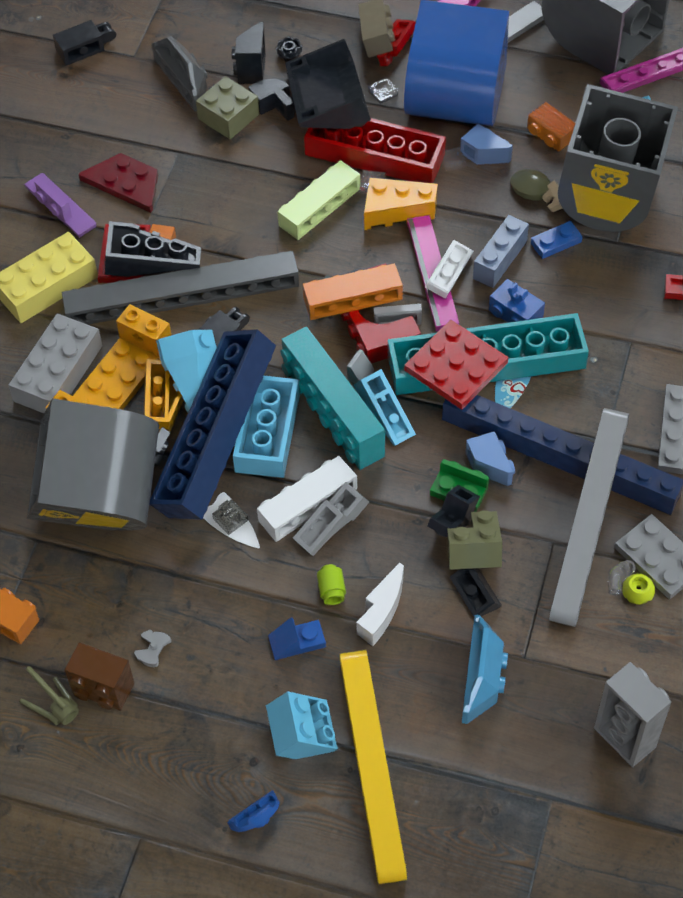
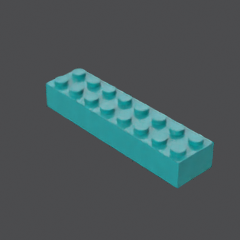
[388,313,589,395]

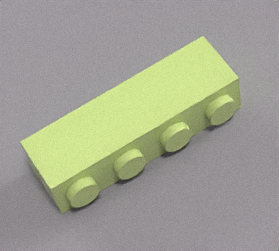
[278,160,360,240]

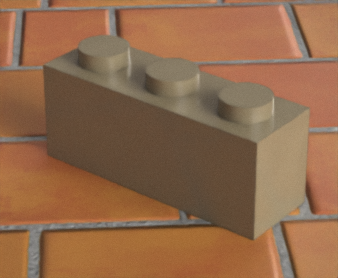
[358,0,395,58]

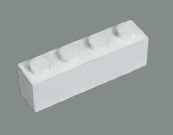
[257,456,357,542]

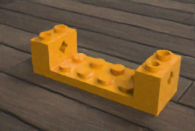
[45,304,172,410]

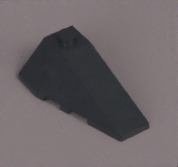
[105,221,201,277]

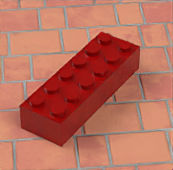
[304,118,446,183]

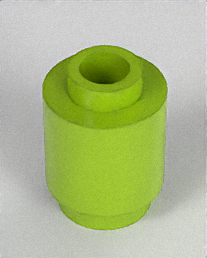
[317,564,346,605]

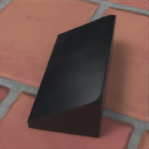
[450,568,502,617]

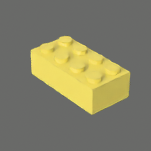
[0,231,98,323]

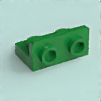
[430,459,489,512]

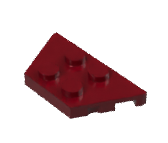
[79,153,158,213]

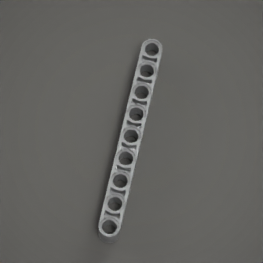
[549,408,629,627]

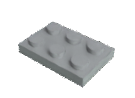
[614,514,683,600]

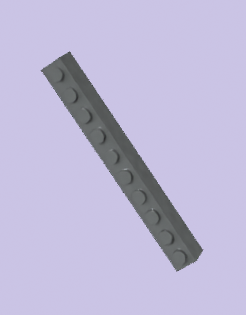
[62,251,299,325]

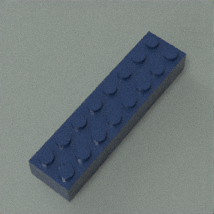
[149,329,276,520]

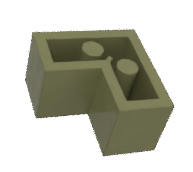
[447,511,502,569]

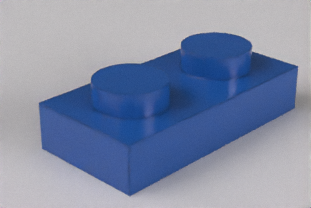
[531,221,583,259]

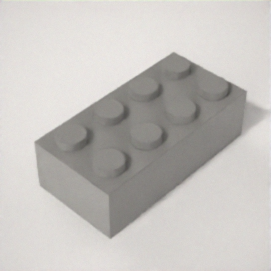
[9,313,102,413]
[594,662,671,767]

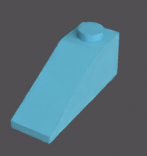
[354,369,416,446]

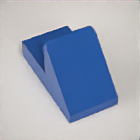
[268,618,326,660]

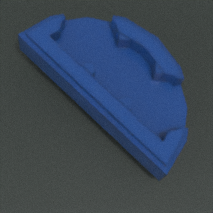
[227,791,280,832]

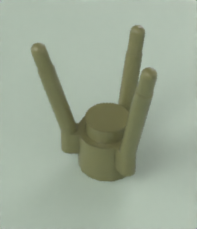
[20,666,79,725]

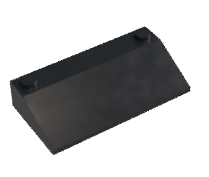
[285,38,371,129]

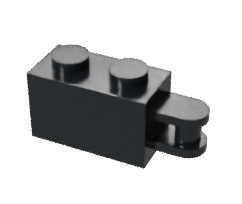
[53,20,116,66]
[198,307,250,347]

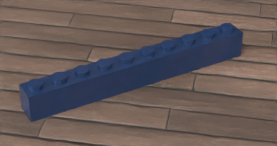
[442,395,683,515]

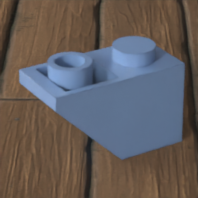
[460,124,513,164]
[466,431,515,486]

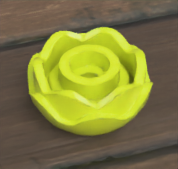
[622,574,655,605]

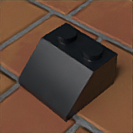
[232,22,266,84]

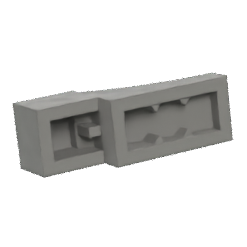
[293,482,369,556]

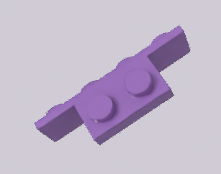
[25,173,96,238]

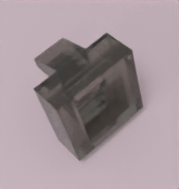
[212,499,248,535]

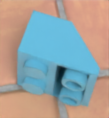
[266,691,338,759]

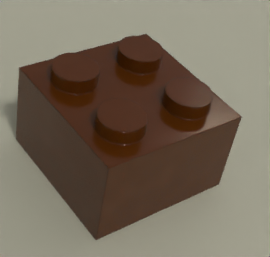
[65,642,135,711]

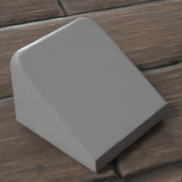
[347,349,374,383]

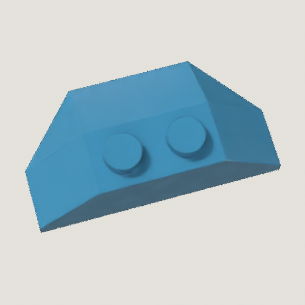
[462,615,508,724]

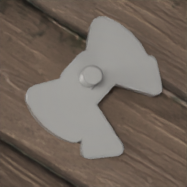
[134,630,172,667]

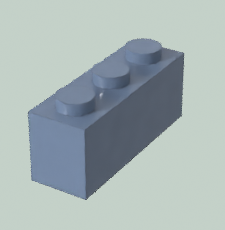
[473,215,529,288]

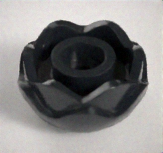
[276,36,303,61]

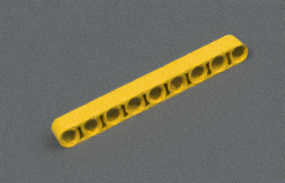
[339,650,407,885]

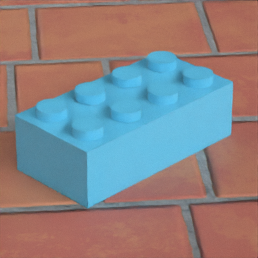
[233,376,300,478]

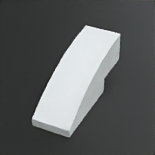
[357,563,404,646]

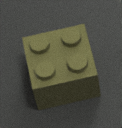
[196,76,259,139]

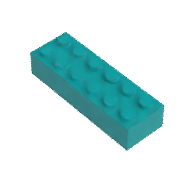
[280,326,385,470]

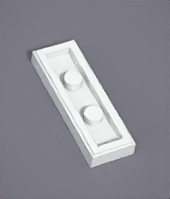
[425,240,473,299]

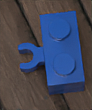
[489,279,545,323]

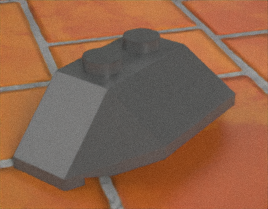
[151,36,208,112]

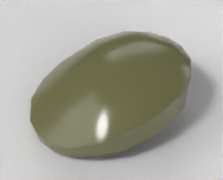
[510,169,550,200]

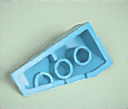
[156,330,217,413]

